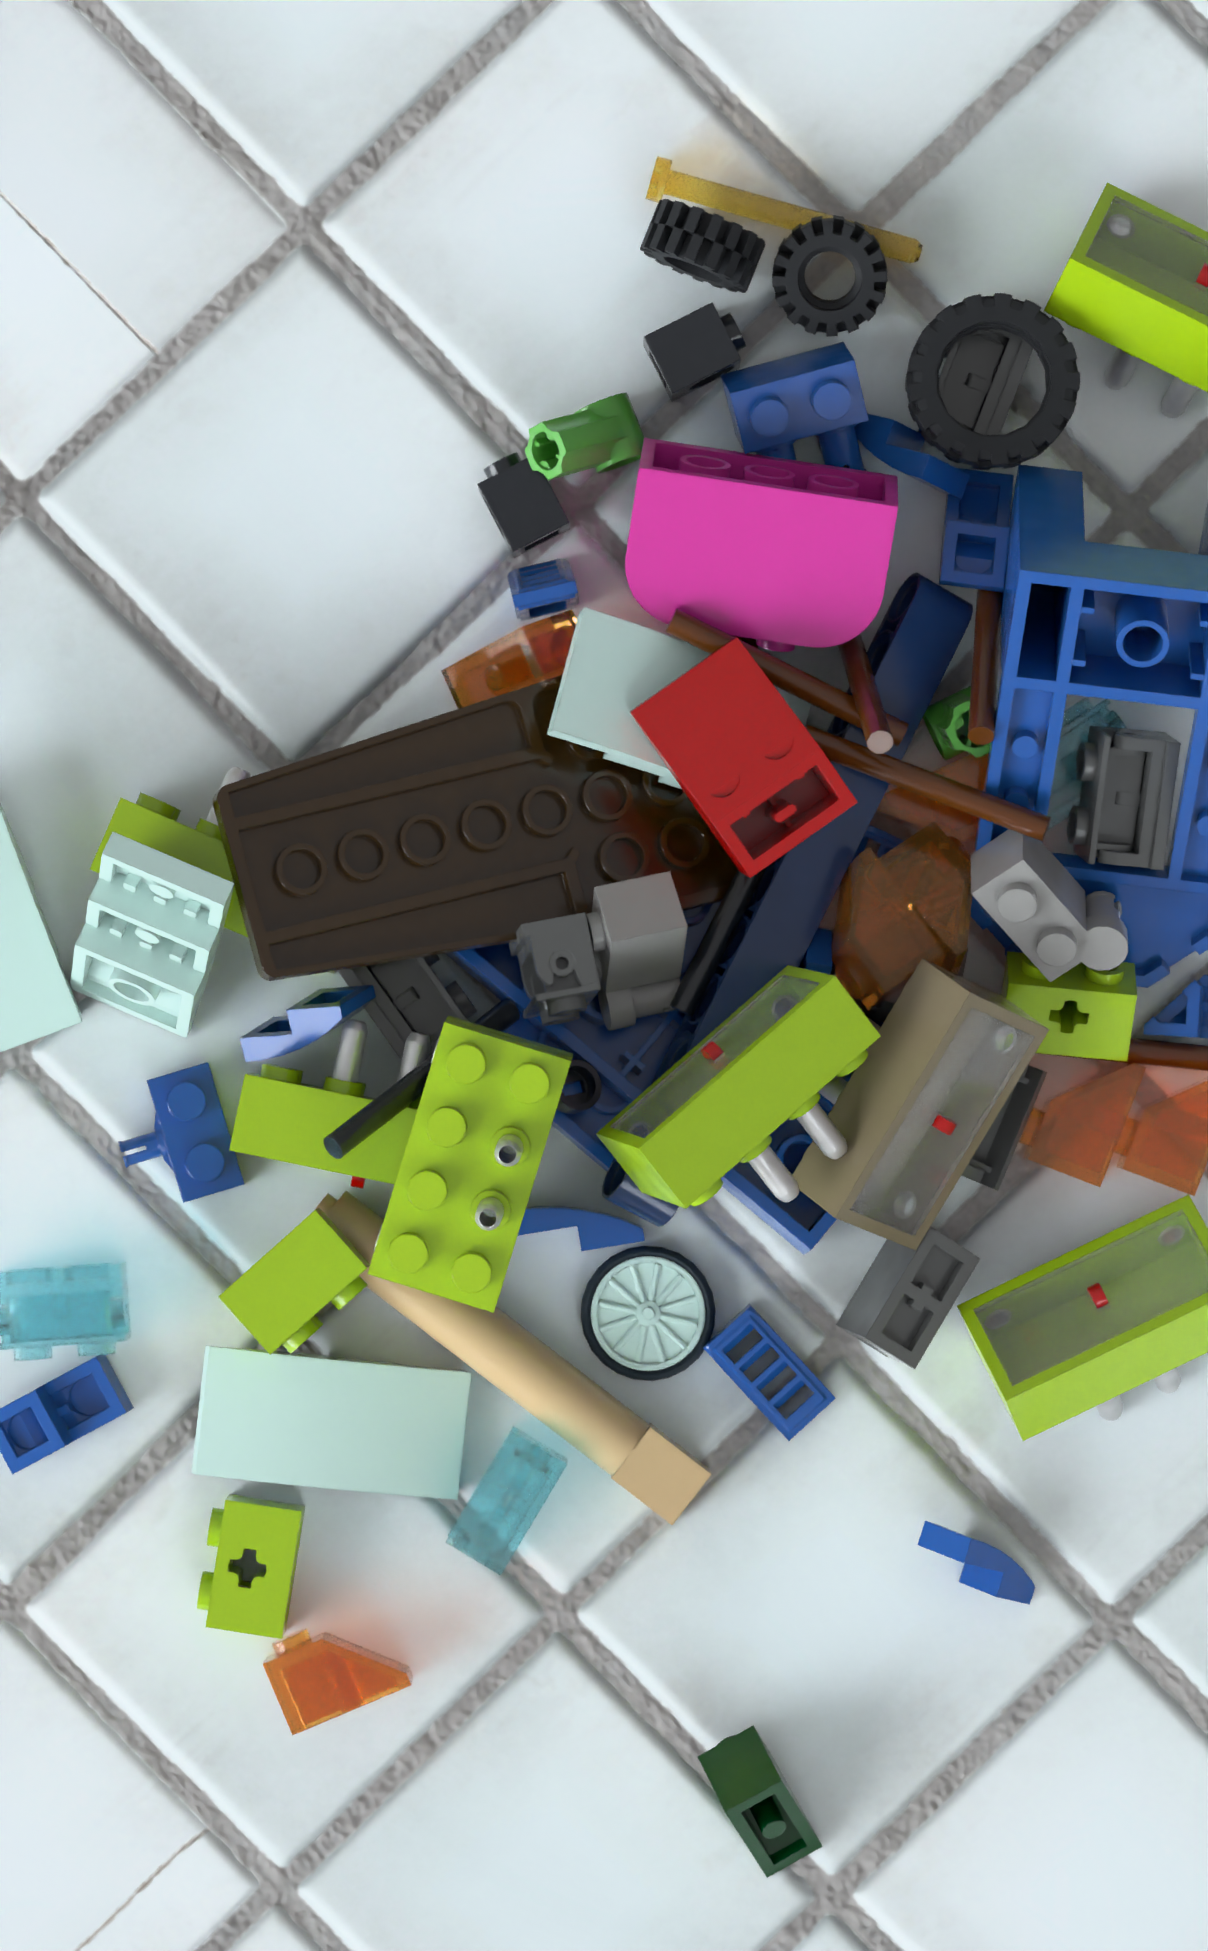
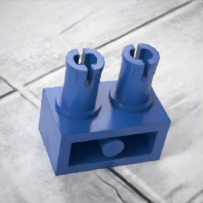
[721,342,869,471]

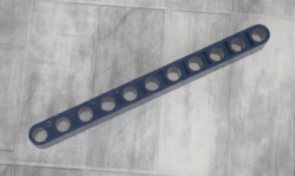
[602,572,973,1227]

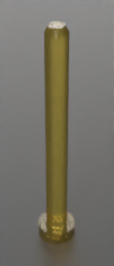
[645,156,923,264]

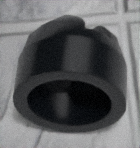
[556,1060,602,1114]

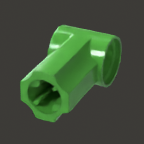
[525,393,645,480]
[923,686,991,761]

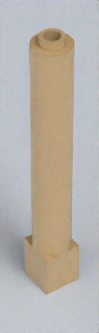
[315,1191,712,1525]

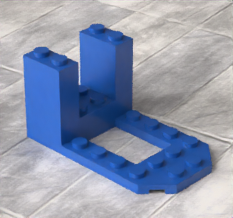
[966,464,1208,988]

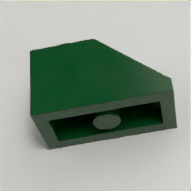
[697,1725,823,1878]

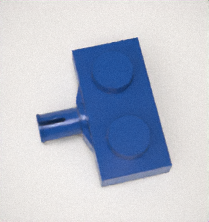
[118,1062,244,1203]

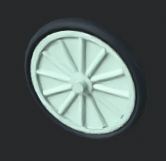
[581,1246,716,1381]

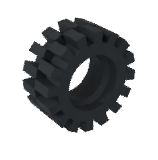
[640,199,766,293]
[772,215,888,337]

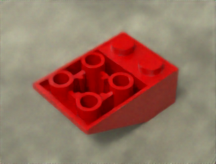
[630,637,858,878]

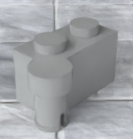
[971,829,1128,982]
[586,871,688,1031]

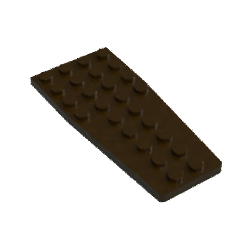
[212,635,758,981]

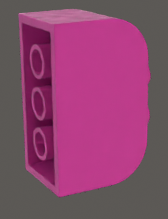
[625,438,898,652]

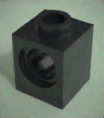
[643,302,746,402]
[477,452,570,558]

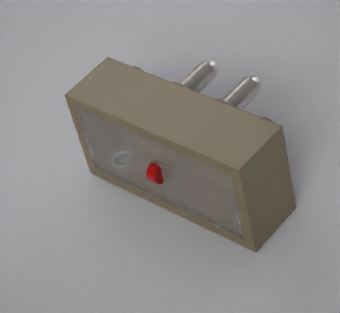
[792,958,1049,1251]

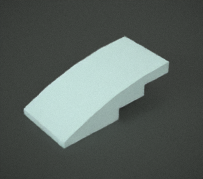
[547,607,811,789]
[0,803,82,1052]
[70,832,234,1038]
[192,1345,471,1500]

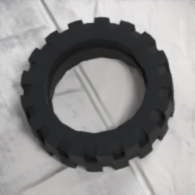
[905,293,1080,470]

